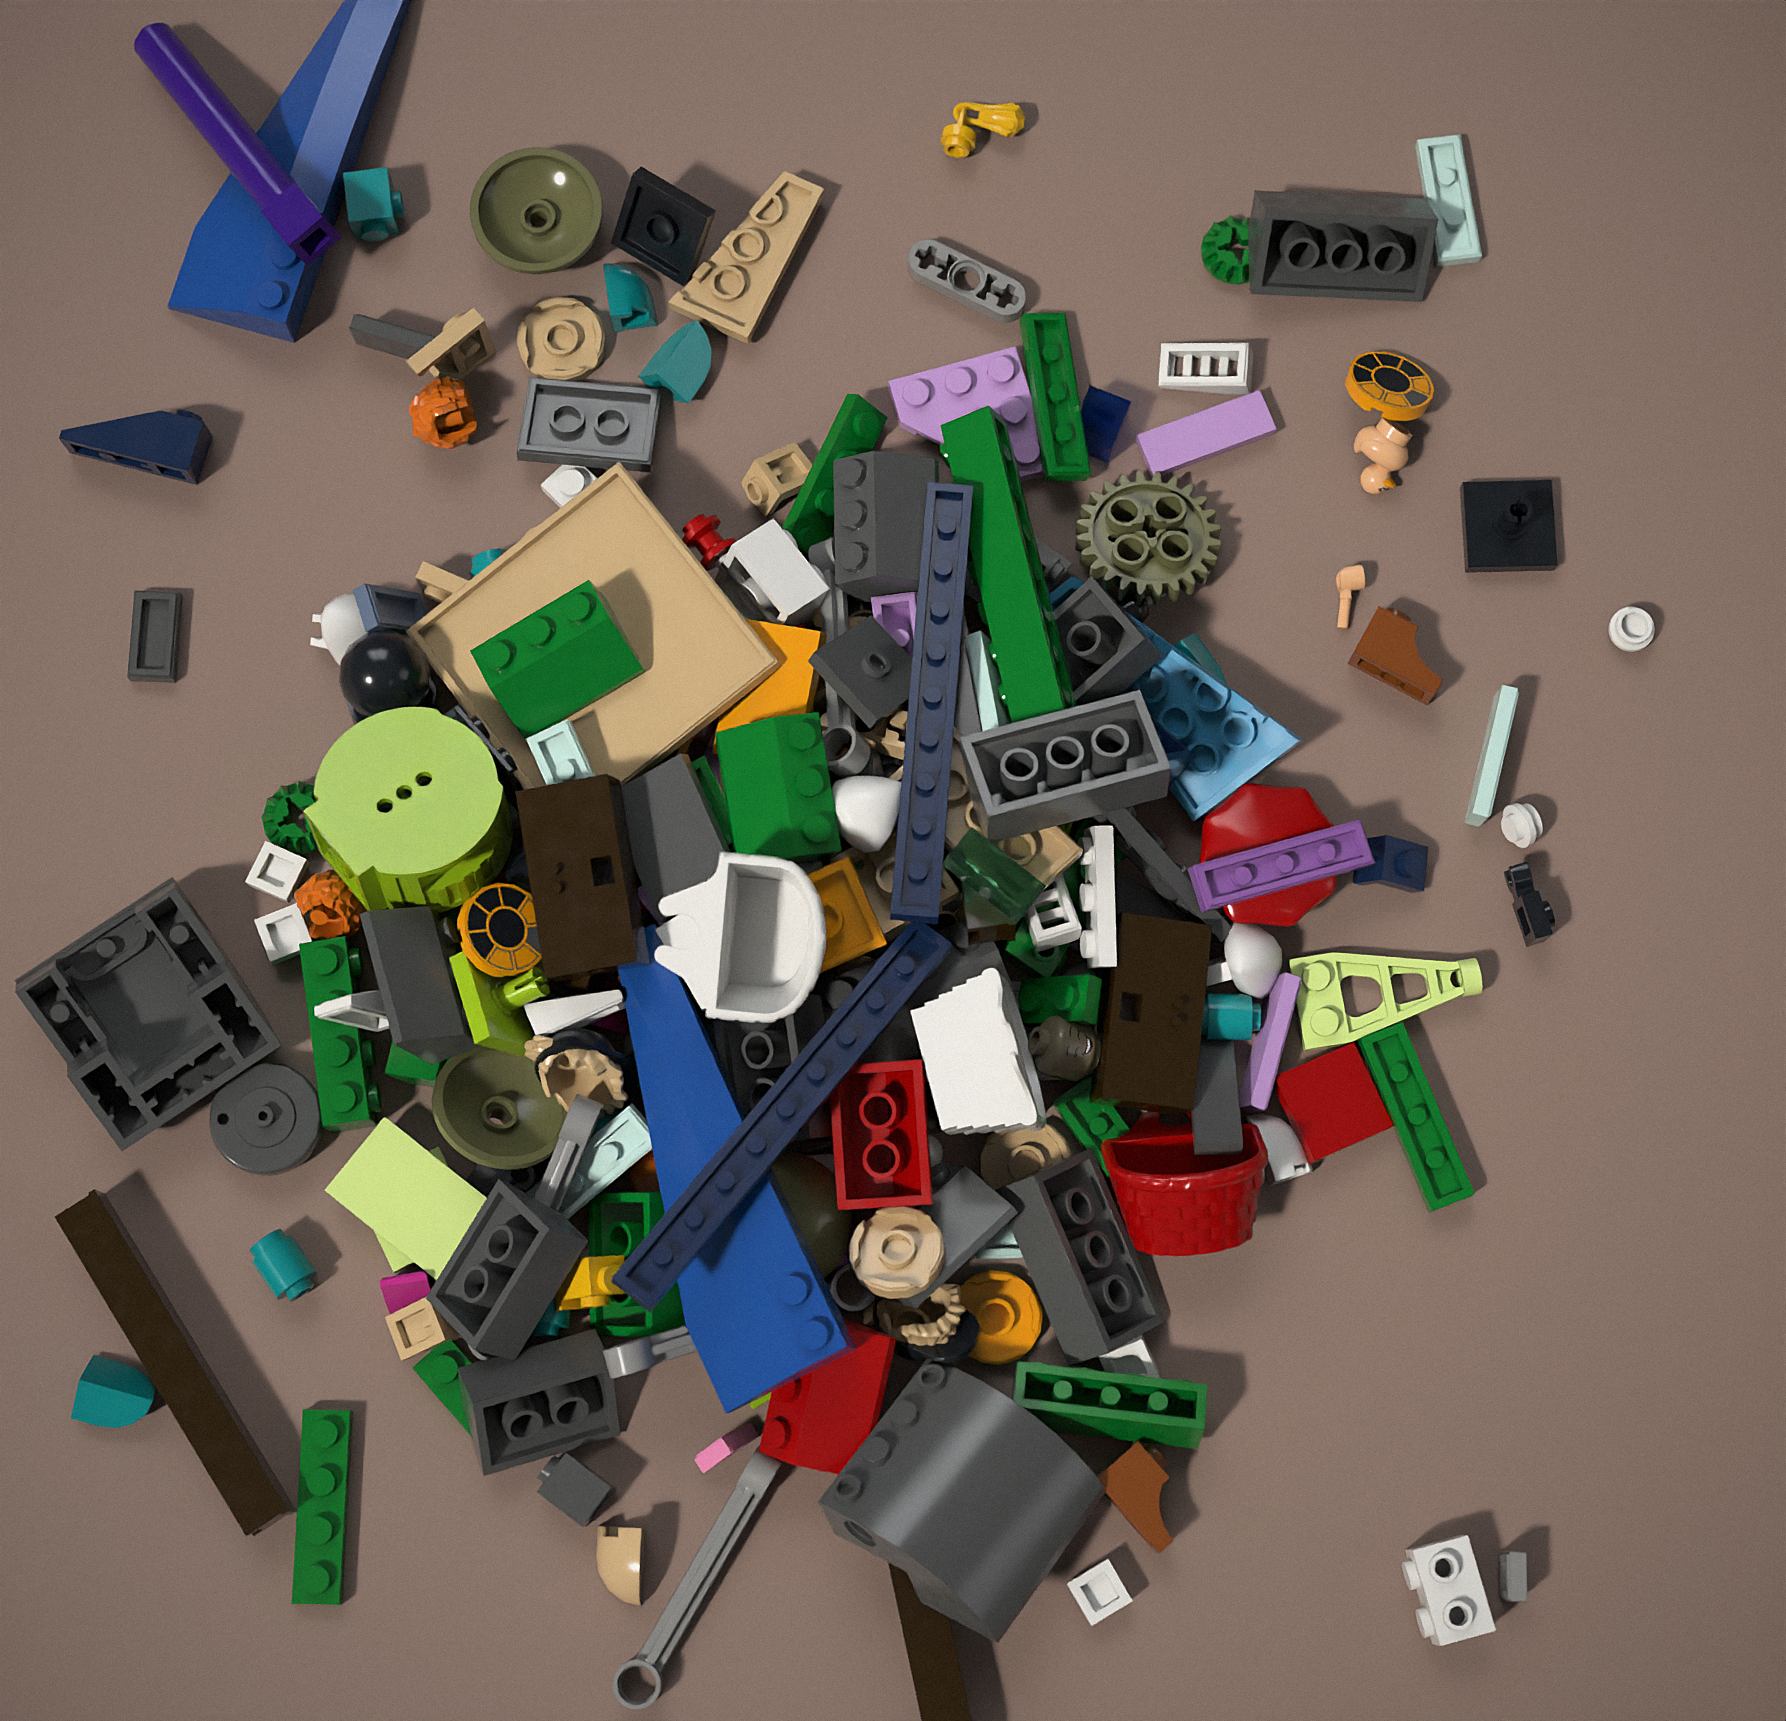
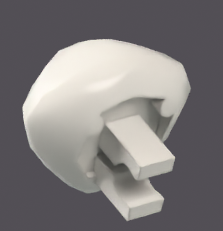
[310,593,369,665]
[832,776,902,852]
[1206,920,1282,999]

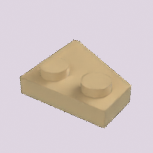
[406,307,495,380]

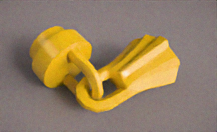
[941,102,1026,158]

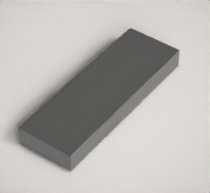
[1191,1038,1243,1155]

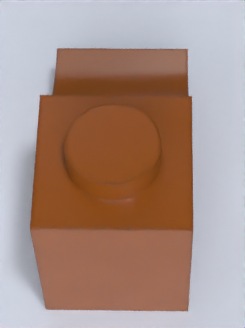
[1347,606,1443,705]
[1097,1441,1174,1553]

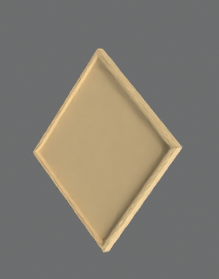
[406,462,781,789]

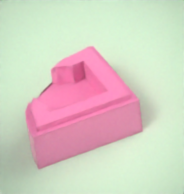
[694,1422,759,1474]

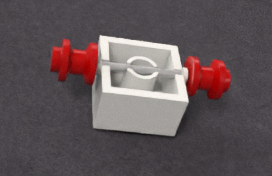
[682,514,830,629]

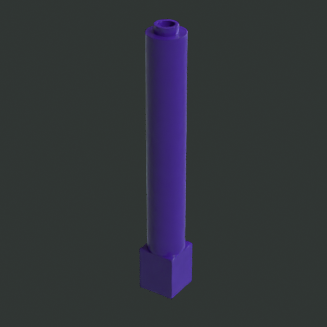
[134,22,341,266]

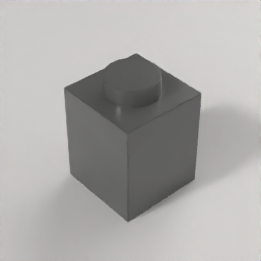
[537,1453,615,1527]

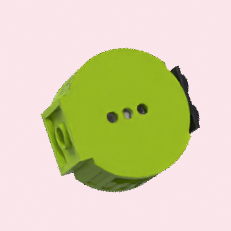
[303,705,523,913]

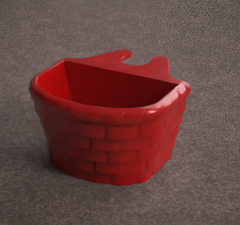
[1101,1111,1268,1256]

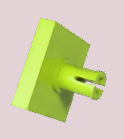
[449,951,549,1057]

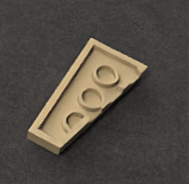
[668,171,824,344]

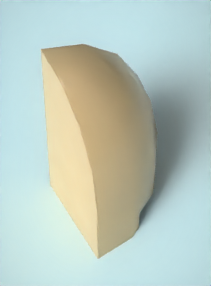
[596,1526,645,1606]

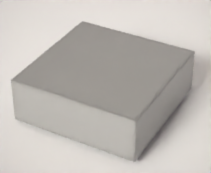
[1498,1552,1528,1602]

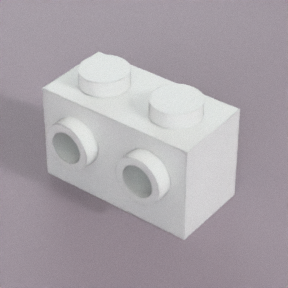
[1402,1535,1496,1646]

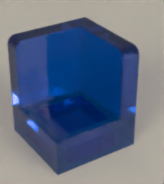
[1081,385,1131,463]

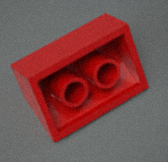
[830,1059,933,1210]
[759,1319,897,1475]

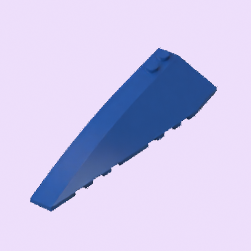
[168,0,411,343]
[619,923,857,1414]

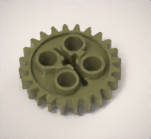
[1075,470,1221,606]

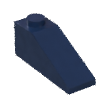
[59,410,213,485]

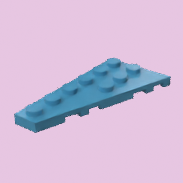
[1049,577,1304,822]

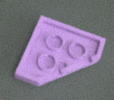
[888,347,1043,482]

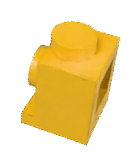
[555,1255,625,1311]

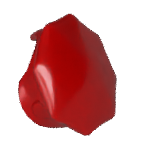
[1199,783,1337,927]

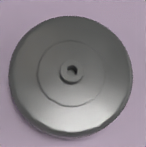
[209,1062,324,1176]

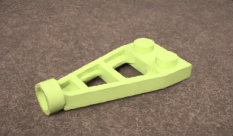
[1287,952,1483,1052]

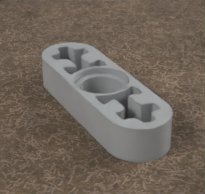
[908,239,1026,323]

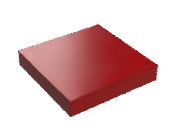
[1273,1042,1394,1164]

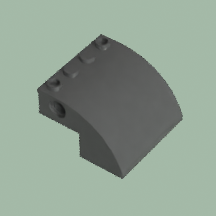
[15,877,281,1151]
[818,1358,1106,1643]

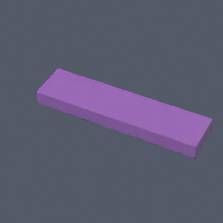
[1188,819,1375,913]

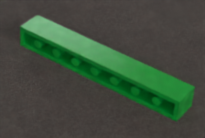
[940,405,1077,723]

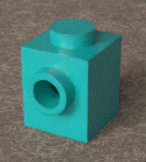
[343,167,405,242]

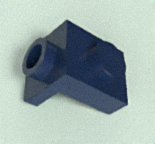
[1353,835,1428,893]

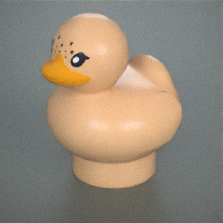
[1354,417,1412,494]

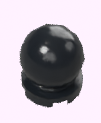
[339,630,438,725]

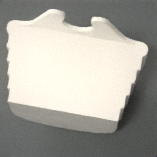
[655,852,826,1023]
[911,968,1046,1135]

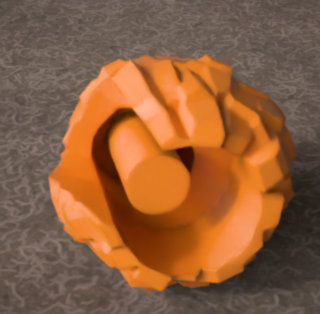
[408,377,477,450]
[294,869,367,940]

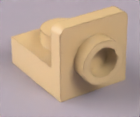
[741,442,812,517]
[415,561,468,604]
[385,1297,462,1361]

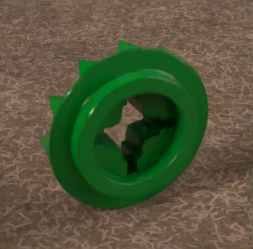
[1201,215,1250,284]
[261,781,318,854]

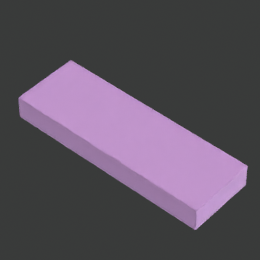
[1136,390,1277,478]
[1239,972,1302,1113]

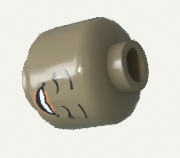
[1028,1016,1101,1081]

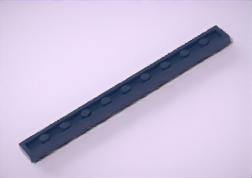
[890,481,973,924]
[612,922,953,1312]

